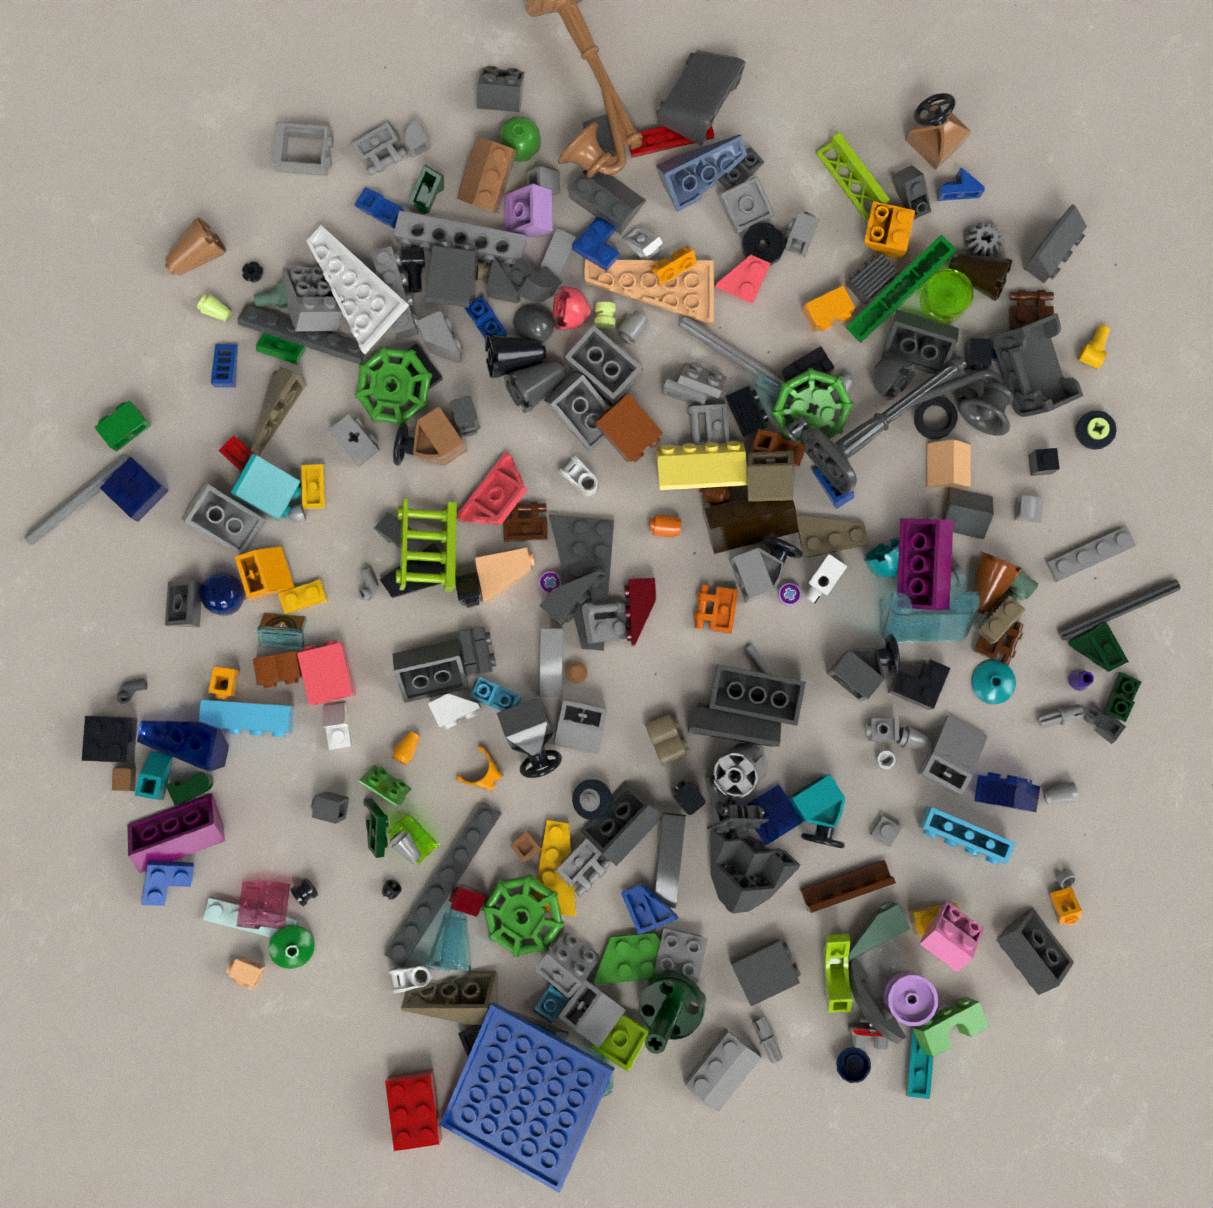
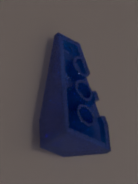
[137,721,229,772]

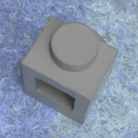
[865,718,899,741]

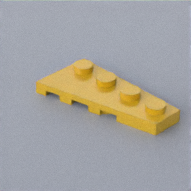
[534,820,576,917]

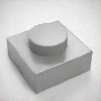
[870,816,902,847]

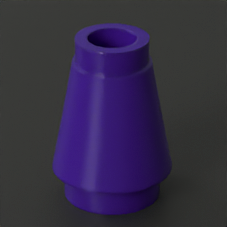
[1068,669,1094,691]

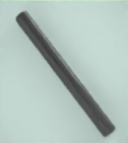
[1058,579,1181,640]

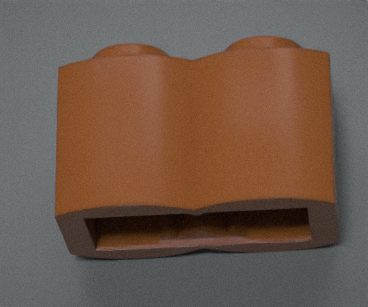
[253,651,303,689]

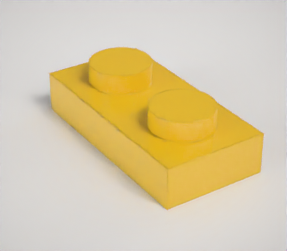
[301,464,326,510]
[278,580,328,615]

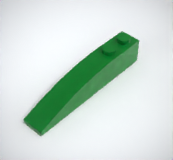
[846,234,957,343]

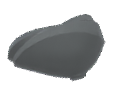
[513,305,555,342]

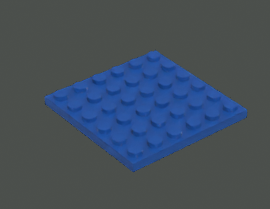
[440,1002,615,1193]

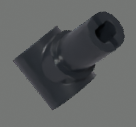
[401,249,425,293]

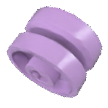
[882,971,938,1026]

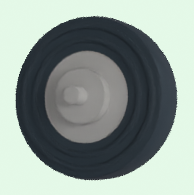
[572,779,612,820]

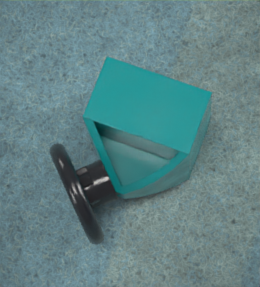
[787,774,845,849]

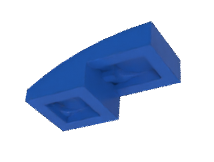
[354,187,405,228]

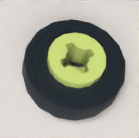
[1076,410,1117,450]

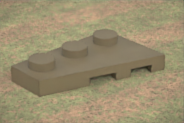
[796,515,869,558]

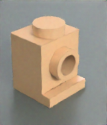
[226,956,265,991]

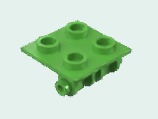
[358,765,411,806]

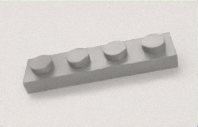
[1046,526,1136,582]

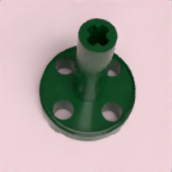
[638,970,706,1054]

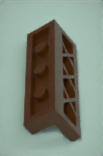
[800,860,896,913]

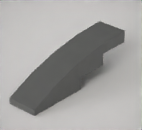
[655,812,686,908]

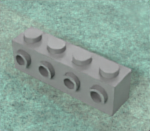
[371,246,418,340]

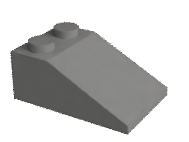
[543,372,609,452]
[181,482,265,555]

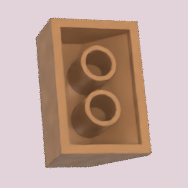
[457,136,517,213]

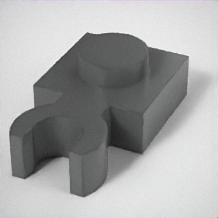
[1083,705,1126,744]

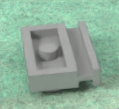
[663,379,708,406]

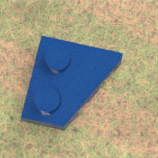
[621,883,679,934]

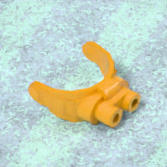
[456,745,504,792]

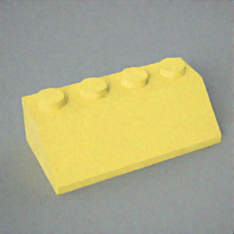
[656,441,748,490]

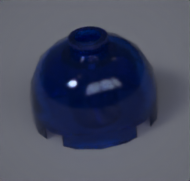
[199,572,246,616]

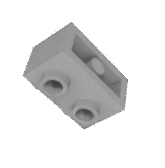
[785,211,820,257]

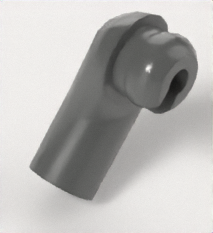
[117,679,148,704]

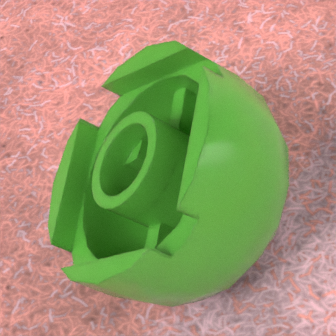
[498,116,541,162]

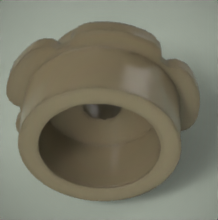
[476,261,491,282]

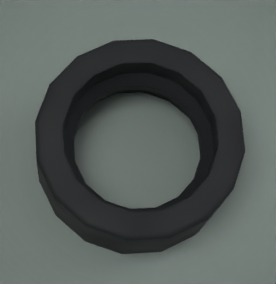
[914,396,958,439]

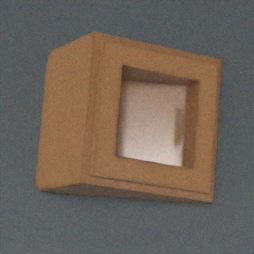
[112,768,136,791]

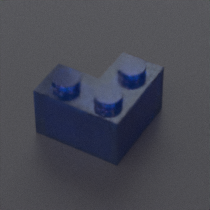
[974,772,1040,813]

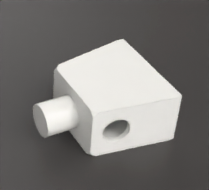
[804,554,848,604]

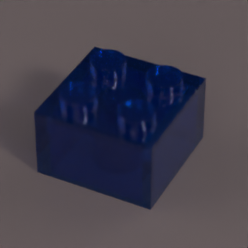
[100,456,169,522]

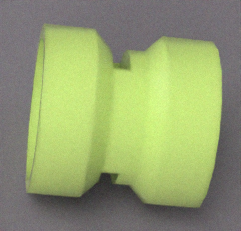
[594,302,616,329]

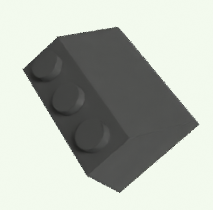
[569,170,646,235]
[1023,204,1087,283]
[881,309,959,374]
[392,639,469,703]
[580,782,662,866]
[997,908,1074,995]

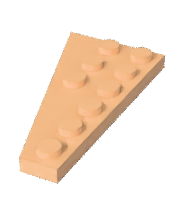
[584,260,714,325]

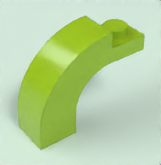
[823,933,852,1013]

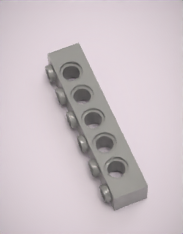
[394,211,527,268]

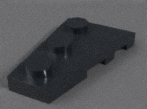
[380,543,458,598]

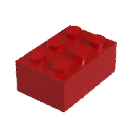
[385,1069,442,1151]

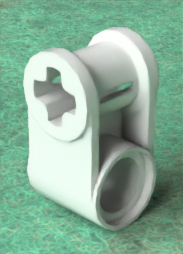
[558,455,598,496]
[388,964,434,993]

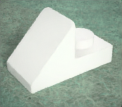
[623,225,663,260]
[323,703,352,750]

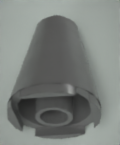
[504,360,566,413]

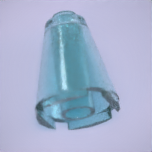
[426,909,471,973]

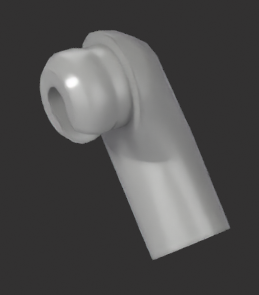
[359,568,378,601]

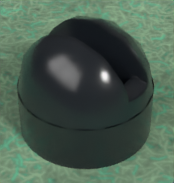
[382,880,402,900]

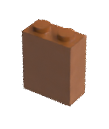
[593,393,663,462]

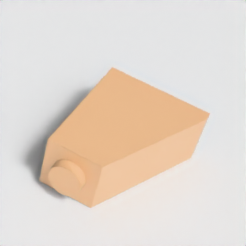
[475,548,535,603]

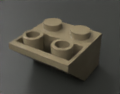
[748,451,795,502]

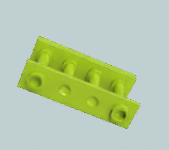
[395,499,457,593]

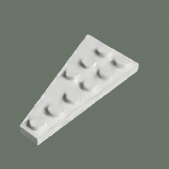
[307,225,409,354]

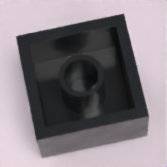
[81,716,138,763]

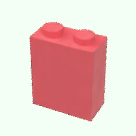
[297,640,356,706]

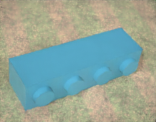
[198,700,294,737]

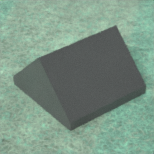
[943,487,994,539]
[165,580,203,627]

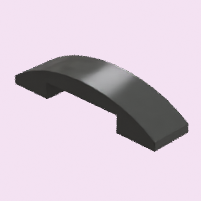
[848,957,906,1044]

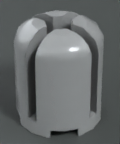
[714,743,768,798]

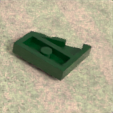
[1068,623,1129,672]
[363,798,389,858]

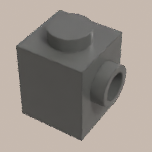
[311,791,349,824]

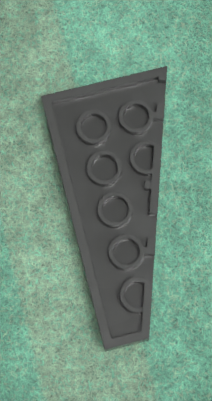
[549,515,614,651]

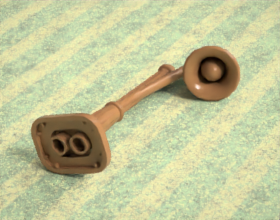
[525,0,642,178]

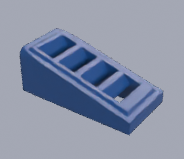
[211,344,238,388]
[812,467,854,509]

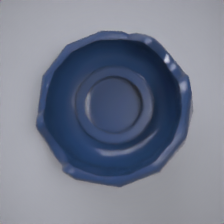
[836,1047,871,1083]

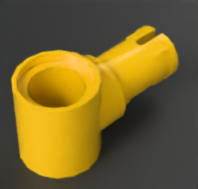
[1078,325,1111,370]

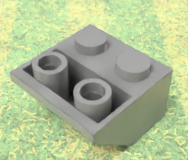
[416,311,463,363]
[554,700,607,754]
[558,980,626,1047]

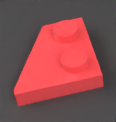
[715,255,771,304]

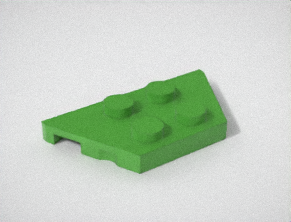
[594,932,661,985]

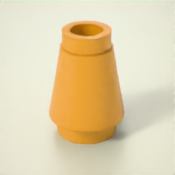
[391,731,420,765]

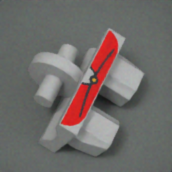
[848,1017,889,1049]

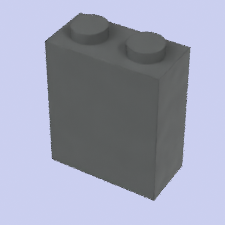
[730,939,801,1006]

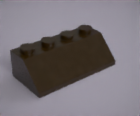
[703,497,798,554]

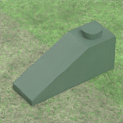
[848,901,911,959]

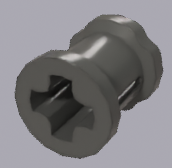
[783,413,811,442]

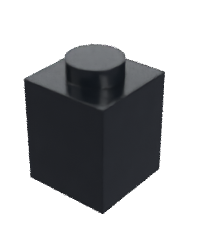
[965,338,992,372]
[1028,448,1060,476]

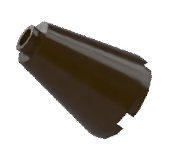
[949,254,1013,301]

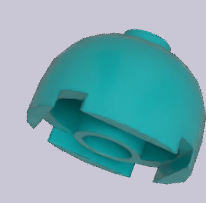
[864,538,899,579]

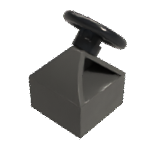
[827,634,900,701]
[497,697,562,778]

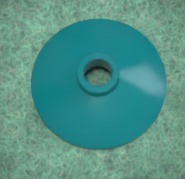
[971,660,1016,704]

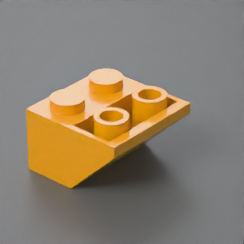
[864,201,915,260]
[235,546,295,601]

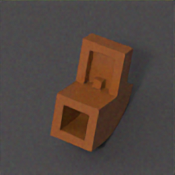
[752,429,806,467]

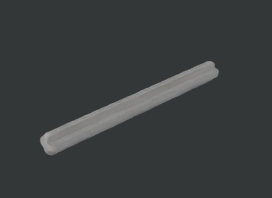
[679,316,787,392]
[24,455,133,546]

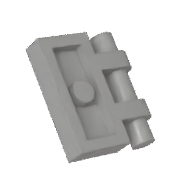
[351,122,407,176]
[554,838,610,897]

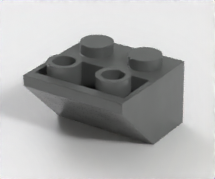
[477,66,525,112]

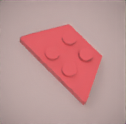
[456,451,527,525]

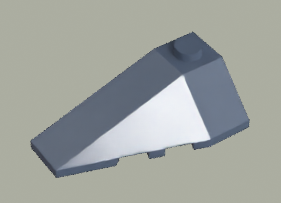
[656,134,747,212]

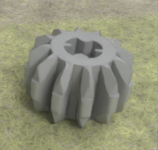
[966,222,1004,257]

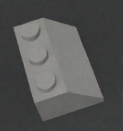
[684,1028,762,1111]

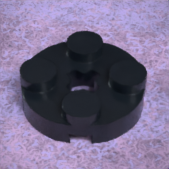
[742,222,785,266]

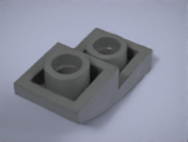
[718,146,764,190]
[373,512,424,551]

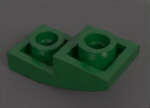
[1104,672,1141,722]

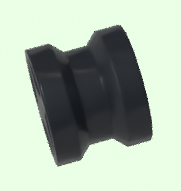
[290,878,318,907]

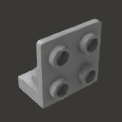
[534,930,599,998]

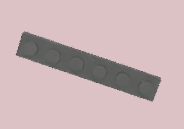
[237,304,365,365]

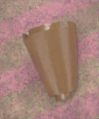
[165,217,227,276]

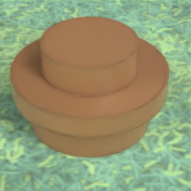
[566,661,588,684]

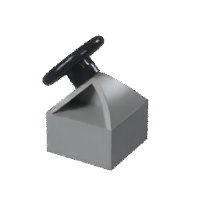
[730,535,803,603]

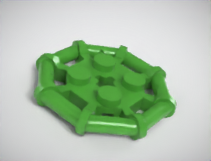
[355,346,432,425]
[771,368,854,443]
[482,874,564,957]

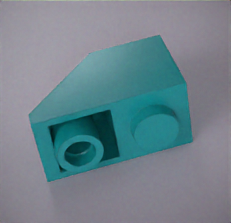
[135,751,174,800]

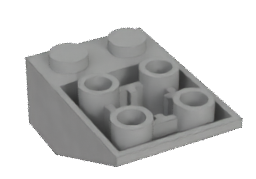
[283,267,342,332]
[917,715,988,795]

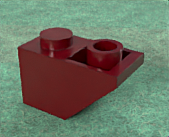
[448,884,487,917]

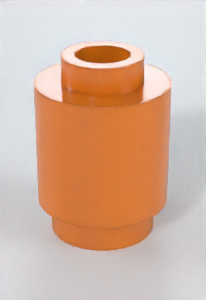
[649,514,681,538]

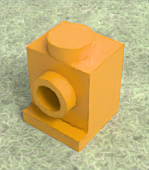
[209,666,240,700]

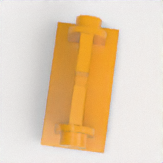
[651,246,697,285]

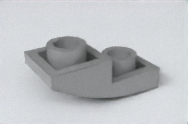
[539,228,577,278]

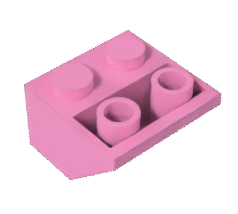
[920,901,984,972]

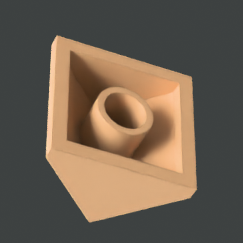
[926,439,971,488]

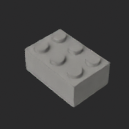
[564,325,643,405]

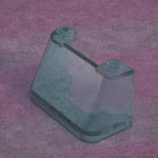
[879,592,979,643]

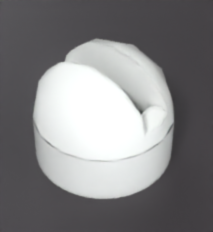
[877,751,896,769]

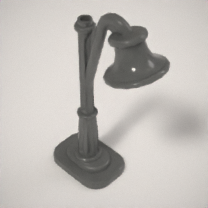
[801,357,1014,495]

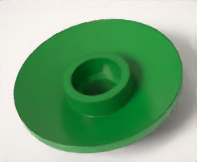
[269,925,314,969]

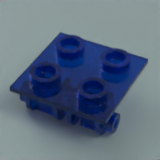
[747,785,803,846]

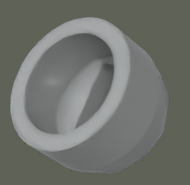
[289,503,306,522]
[1056,868,1077,888]

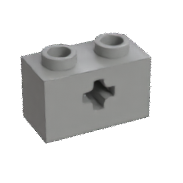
[328,414,379,467]

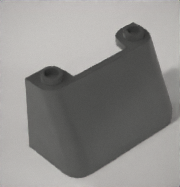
[656,50,746,146]
[993,313,1083,417]

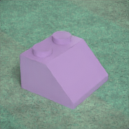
[504,184,552,237]

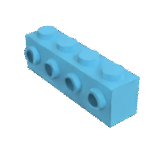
[918,807,1016,865]

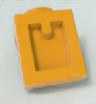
[1049,887,1082,925]

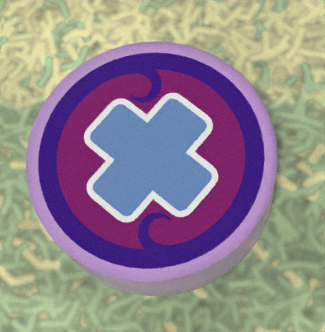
[539,571,561,594]
[778,583,801,606]

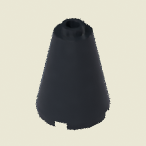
[485,334,546,378]

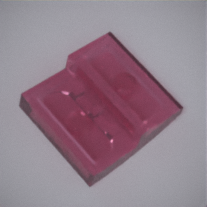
[236,881,290,930]

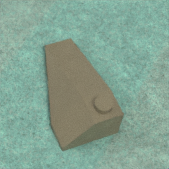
[251,366,306,457]
[401,971,498,1025]

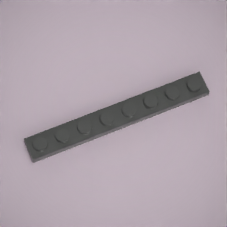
[384,802,501,967]

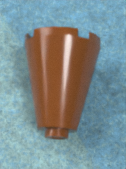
[969,551,1022,615]

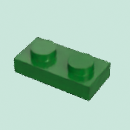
[256,333,305,365]

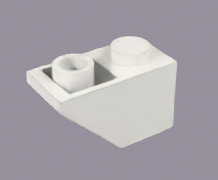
[428,694,481,730]

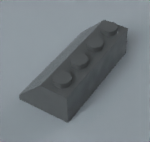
[709,664,806,726]
[688,702,781,747]

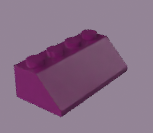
[896,518,954,610]
[127,793,225,873]

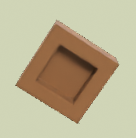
[510,831,542,863]

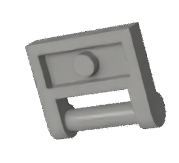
[687,404,730,445]
[582,600,627,644]

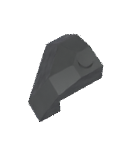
[710,829,800,913]

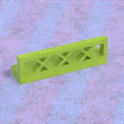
[816,132,890,221]

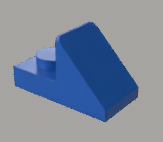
[937,168,985,201]

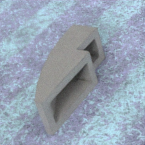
[540,628,563,697]

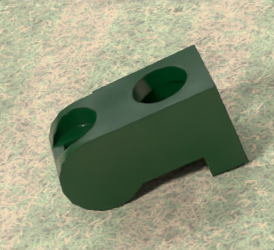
[165,773,214,805]

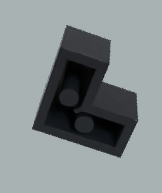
[888,659,951,710]

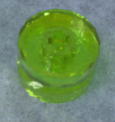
[920,269,973,324]

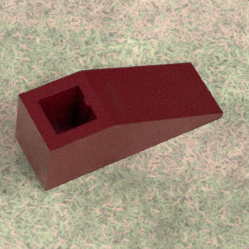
[624,578,656,647]

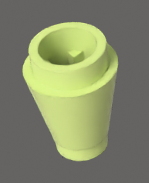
[197,293,232,322]

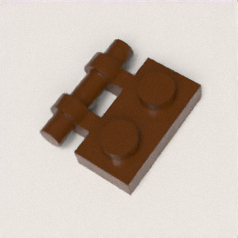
[1009,290,1054,329]
[503,501,548,542]
[973,612,1024,665]

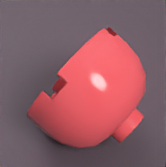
[553,286,590,330]

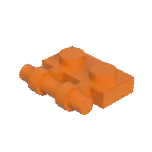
[694,585,738,634]

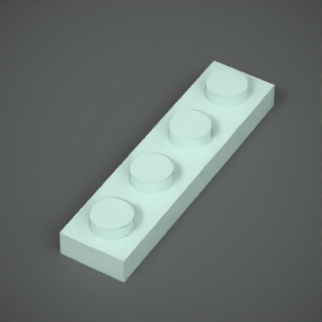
[203,897,297,937]

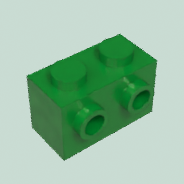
[94,401,151,452]

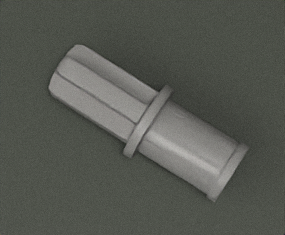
[1037,704,1084,728]
[752,1016,783,1063]

